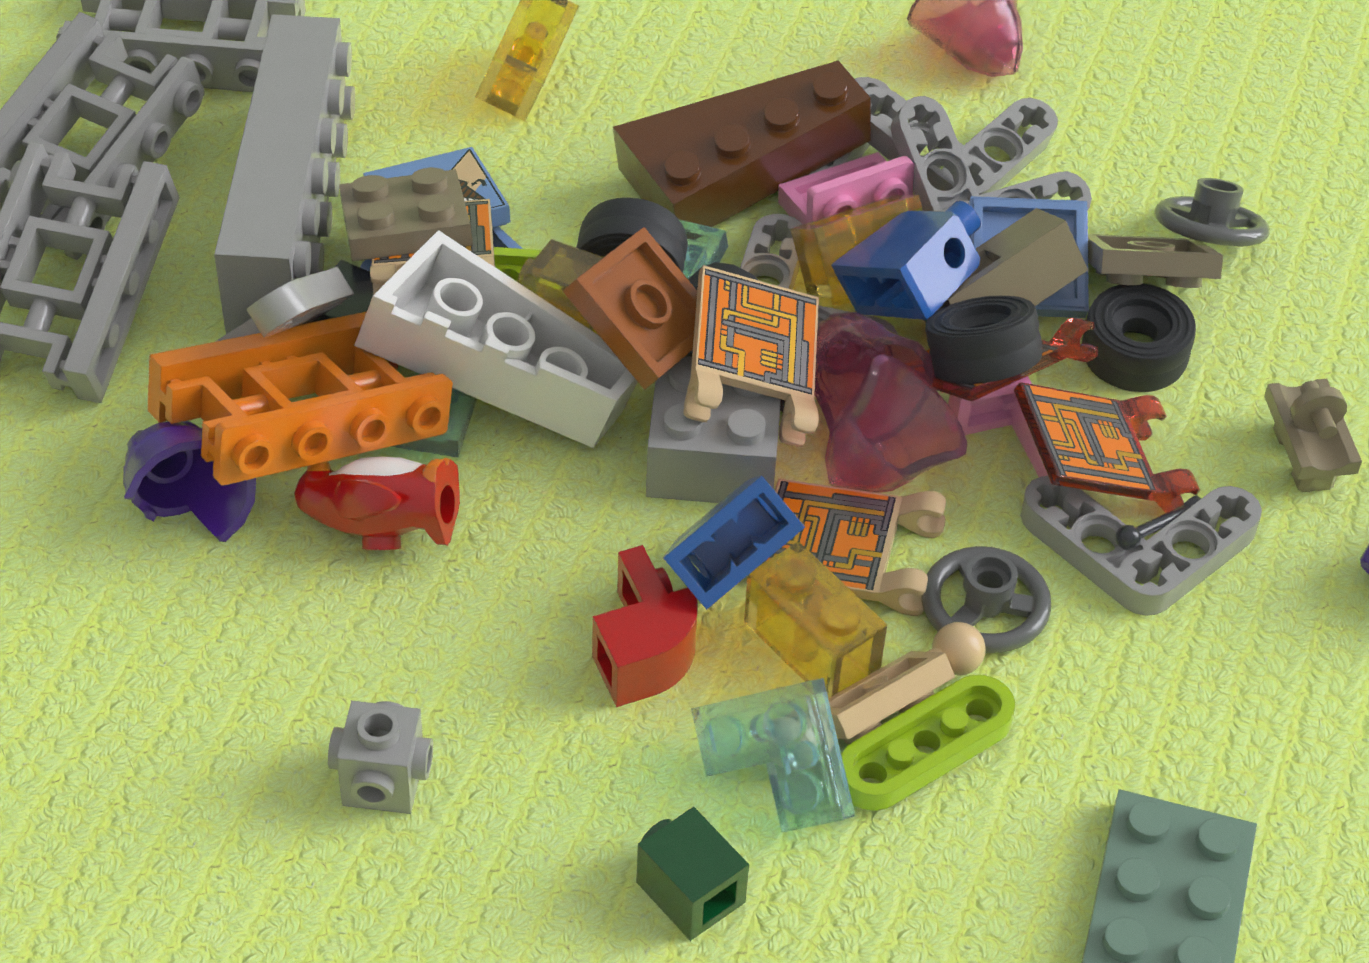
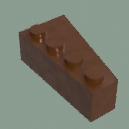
[613,60,871,241]

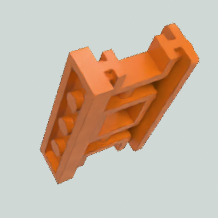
[148,312,453,485]

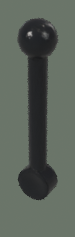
[1115,495,1201,550]

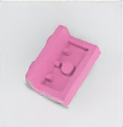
[778,152,914,241]

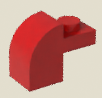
[592,545,698,708]

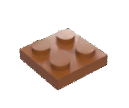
[563,227,697,390]

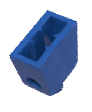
[831,201,981,320]
[663,475,805,610]

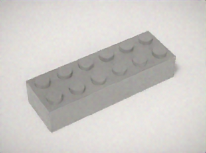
[214,14,355,334]

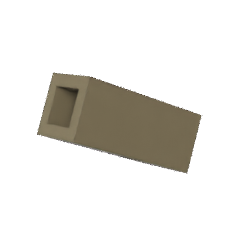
[937,208,1088,311]

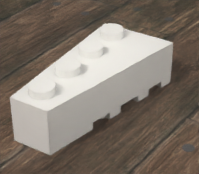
[354,230,637,448]

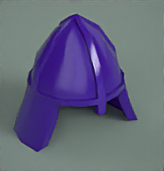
[123,420,256,542]

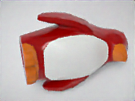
[294,456,460,550]

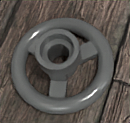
[1155,178,1270,247]
[921,546,1051,653]

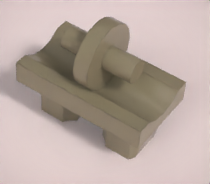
[1264,379,1362,492]

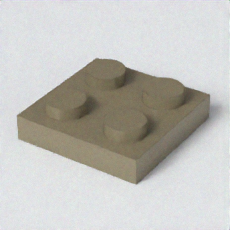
[339,167,473,261]
[1088,234,1223,288]

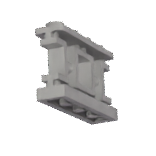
[56,0,306,92]
[0,12,204,260]
[0,142,180,403]

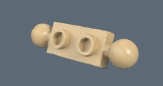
[771,622,986,769]

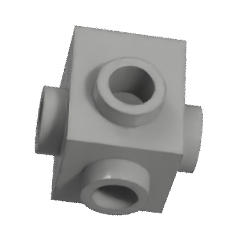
[328,700,433,814]

